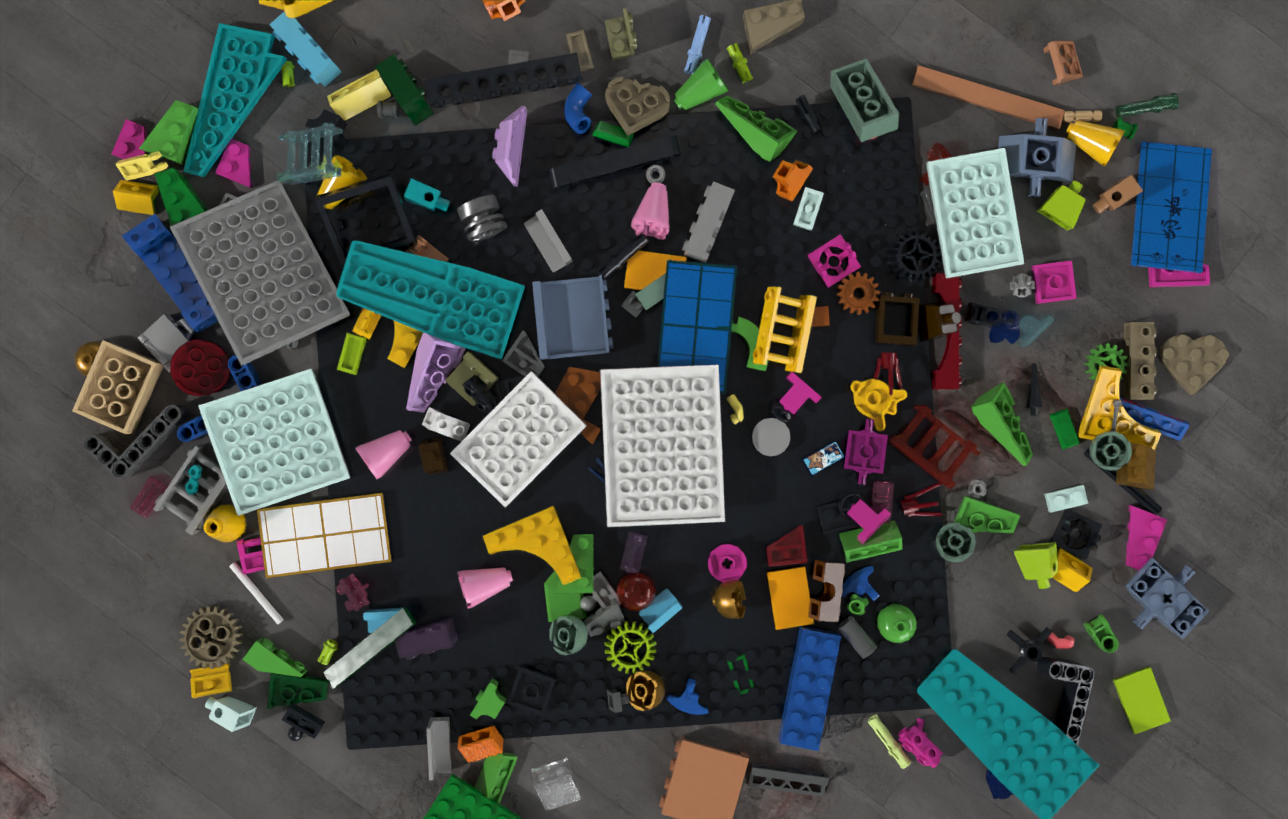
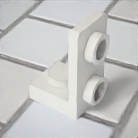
[422,407,470,441]

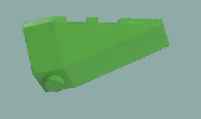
[716,95,797,162]

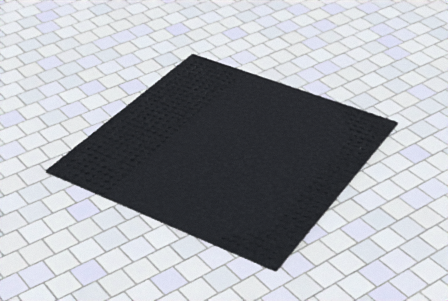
[302,97,951,750]

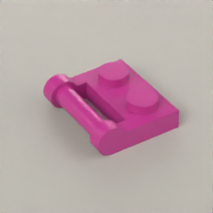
[237,537,265,574]

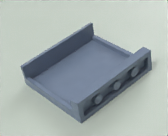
[532,275,613,360]

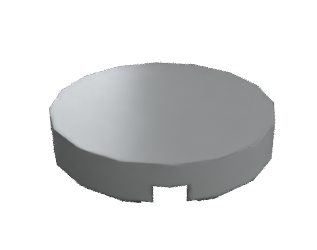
[752,418,790,456]

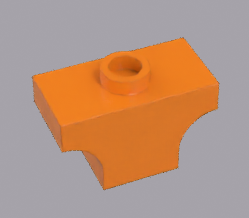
[482,0,526,21]
[772,160,813,201]

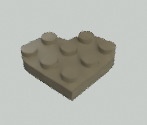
[605,77,670,136]
[1159,335,1229,395]

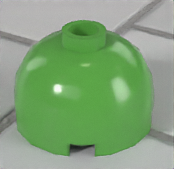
[877,604,917,643]

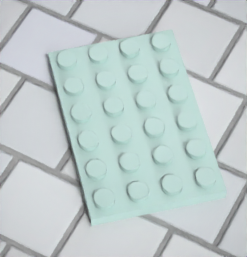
[926,148,1024,278]

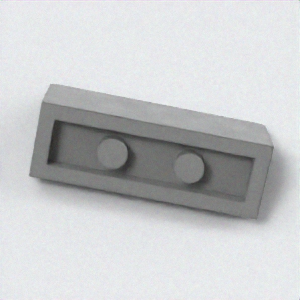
[524,209,573,272]
[427,717,452,780]

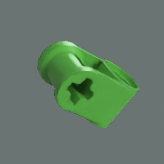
[1083,614,1119,653]

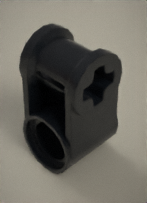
[964,302,1004,328]

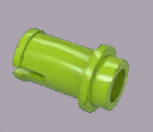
[281,61,295,87]
[318,639,338,665]

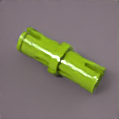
[726,43,753,84]

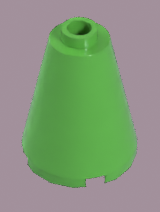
[674,59,729,110]

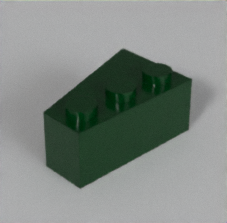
[375,54,434,126]

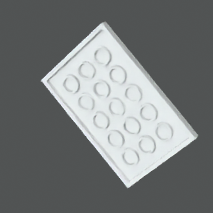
[450,371,587,507]

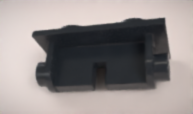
[462,375,498,415]

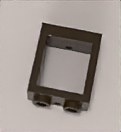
[874,293,920,346]

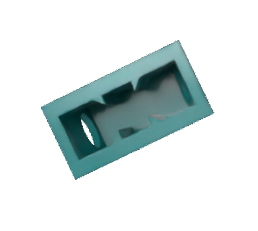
[404,178,450,212]

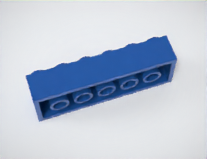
[778,626,841,751]

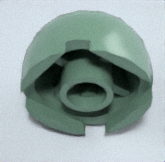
[1089,431,1132,470]
[936,523,976,563]
[549,615,588,655]

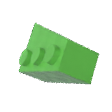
[139,100,198,165]

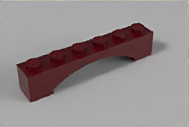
[932,273,962,390]

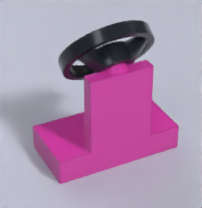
[771,372,822,423]
[839,493,891,545]

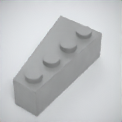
[682,181,735,264]

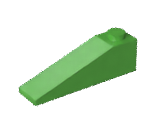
[971,382,1033,466]

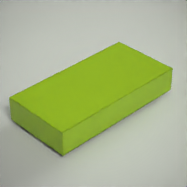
[337,333,367,375]

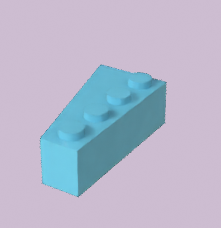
[270,12,342,87]

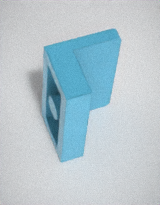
[639,588,682,633]
[363,608,402,633]

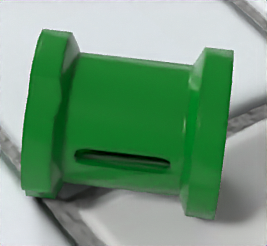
[1113,117,1138,140]

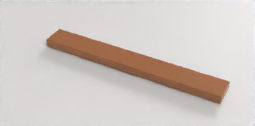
[912,65,1065,130]

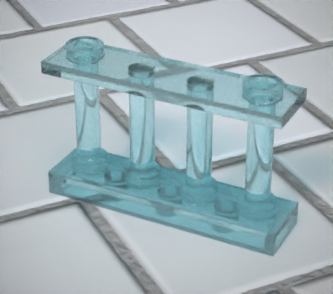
[276,123,343,185]

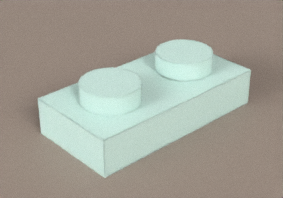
[793,187,824,231]
[1044,484,1088,513]

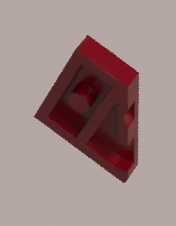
[766,525,807,567]

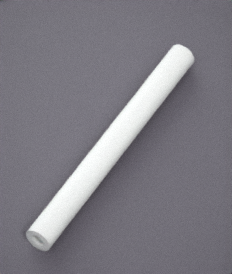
[229,562,284,625]

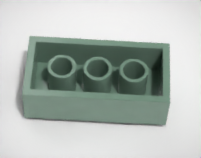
[830,58,899,142]

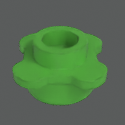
[847,594,869,615]

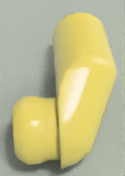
[727,394,744,424]

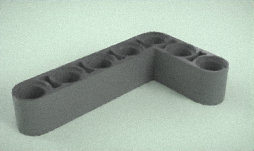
[83,405,187,478]

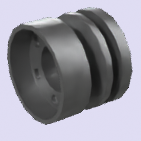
[457,195,507,241]

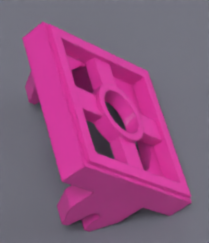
[807,234,861,288]

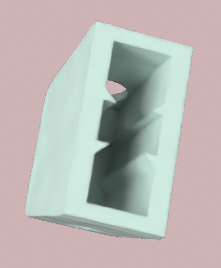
[205,696,257,732]

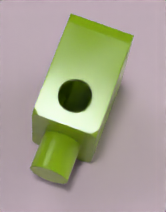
[1037,181,1085,231]
[1014,542,1058,589]

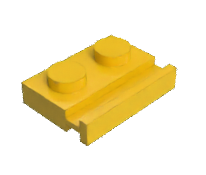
[190,663,232,698]

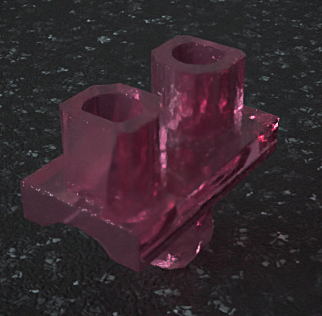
[335,574,370,611]

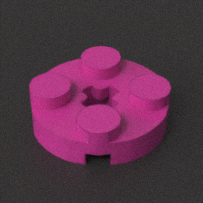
[708,544,747,582]

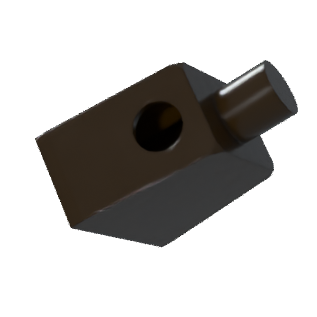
[919,302,961,341]
[419,436,449,475]

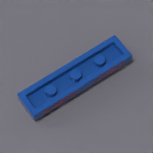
[1119,397,1190,441]

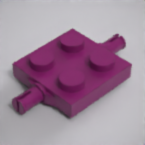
[844,419,888,485]

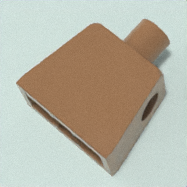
[1093,175,1143,214]

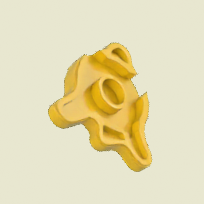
[850,379,907,431]

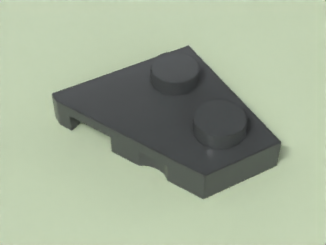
[502,331,545,377]
[584,598,626,637]

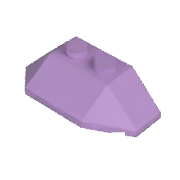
[493,106,527,187]

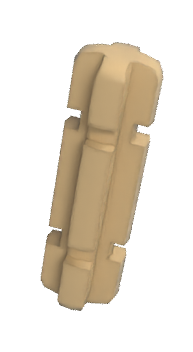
[1063,110,1102,122]

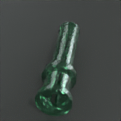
[1115,92,1179,118]

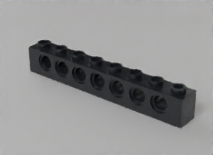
[424,52,582,109]

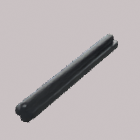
[1084,448,1162,515]

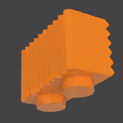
[458,725,503,763]

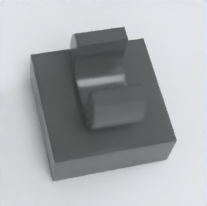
[621,291,644,318]
[607,689,630,713]

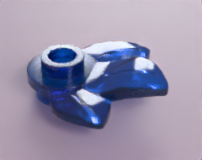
[989,310,1020,344]

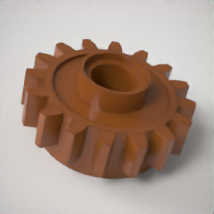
[836,272,880,315]

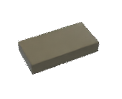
[566,30,594,72]

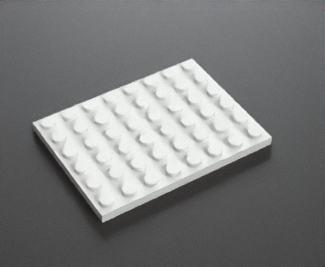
[601,365,725,527]

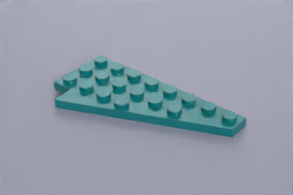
[183,23,287,177]

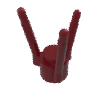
[873,353,903,395]
[900,482,942,517]

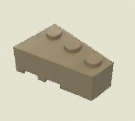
[742,0,805,55]

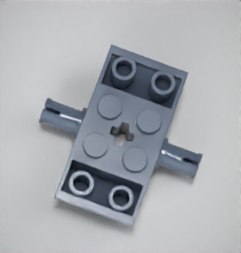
[998,118,1076,197]
[1125,558,1209,639]

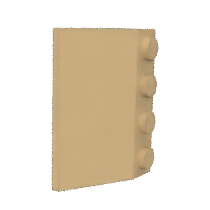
[72,340,164,434]

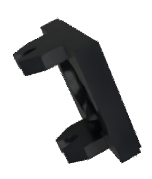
[1050,509,1102,559]

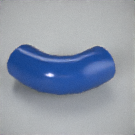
[564,83,593,134]

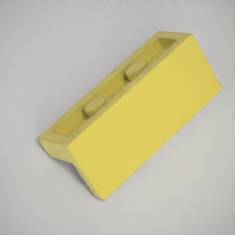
[327,70,391,121]

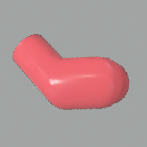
[1046,632,1075,649]

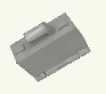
[138,314,196,373]

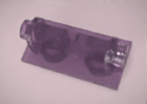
[620,531,648,573]

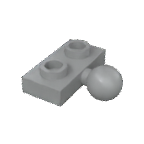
[580,571,623,611]

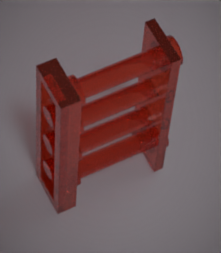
[887,404,980,489]

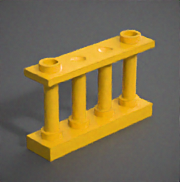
[753,287,817,373]

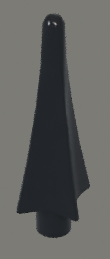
[1026,363,1043,416]

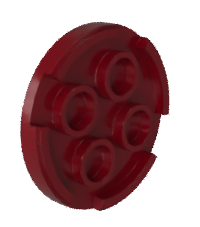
[170,339,231,397]

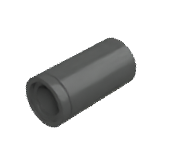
[837,616,877,658]

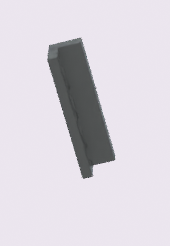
[748,762,829,797]

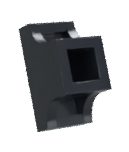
[305,109,347,147]

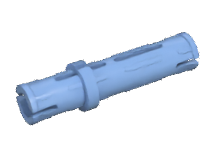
[684,15,711,75]

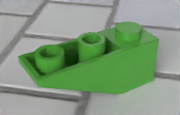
[243,638,308,677]

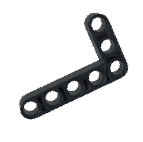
[1037,657,1094,745]

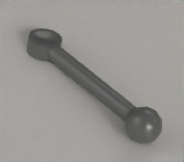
[1111,399,1122,432]

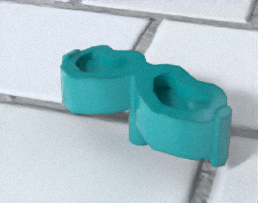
[185,465,202,495]

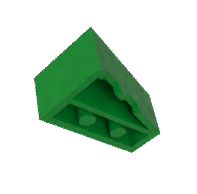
[155,168,208,226]

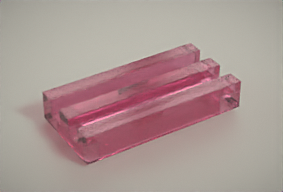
[130,476,168,518]

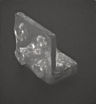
[532,757,581,811]

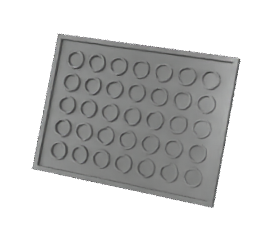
[170,180,350,365]

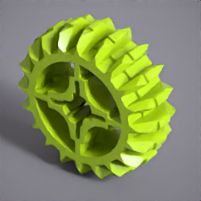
[605,621,656,674]

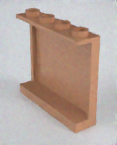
[659,735,749,819]

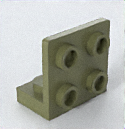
[604,7,637,60]
[446,352,499,406]

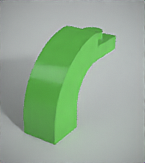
[717,317,768,372]

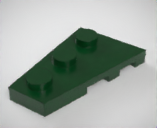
[267,673,329,709]

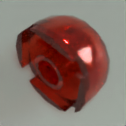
[616,572,656,611]

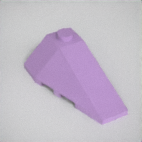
[406,333,466,413]

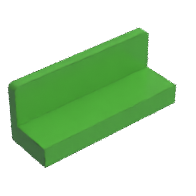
[839,521,903,563]
[474,753,518,804]

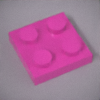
[1031,261,1077,304]

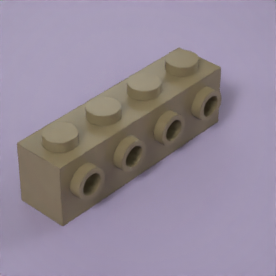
[1124,322,1157,400]

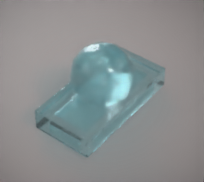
[1016,315,1054,347]

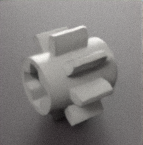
[1010,273,1035,297]

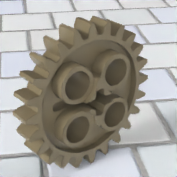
[179,606,243,669]

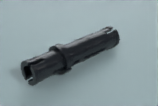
[599,232,650,279]

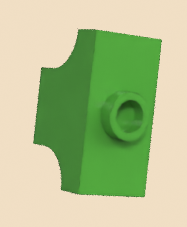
[470,678,507,719]

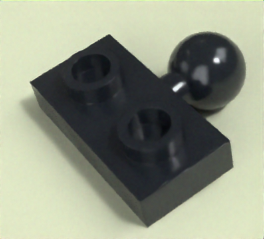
[282,703,325,741]

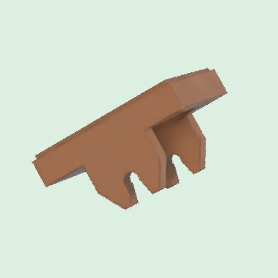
[1043,41,1083,86]

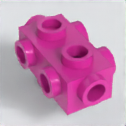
[898,718,943,768]

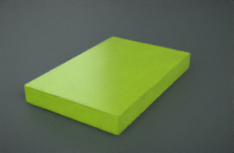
[1112,666,1171,734]

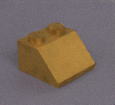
[1116,443,1156,490]

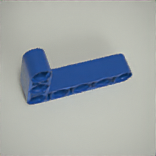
[177,355,262,442]

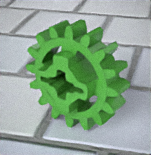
[1084,343,1129,380]

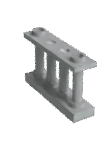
[153,445,228,535]

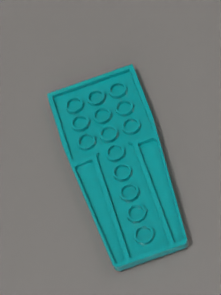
[336,241,525,359]
[917,649,1100,819]

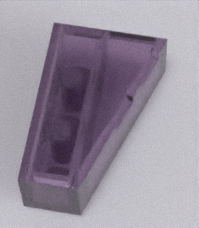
[395,618,459,660]

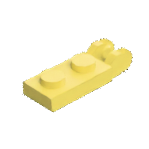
[116,151,168,181]

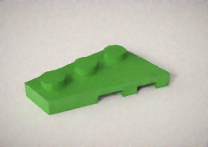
[954,495,1020,533]
[554,534,594,594]

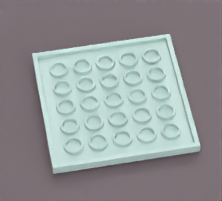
[199,369,351,516]

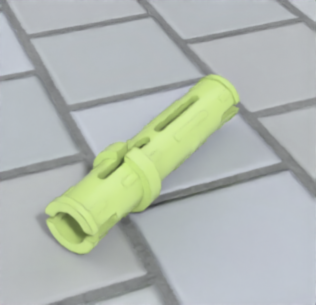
[867,714,912,769]

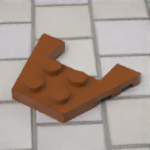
[555,367,601,444]

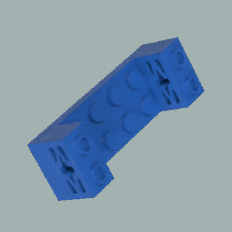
[122,214,218,334]

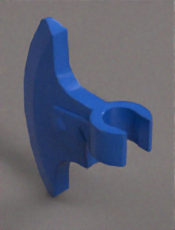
[841,566,879,601]
[666,678,708,715]

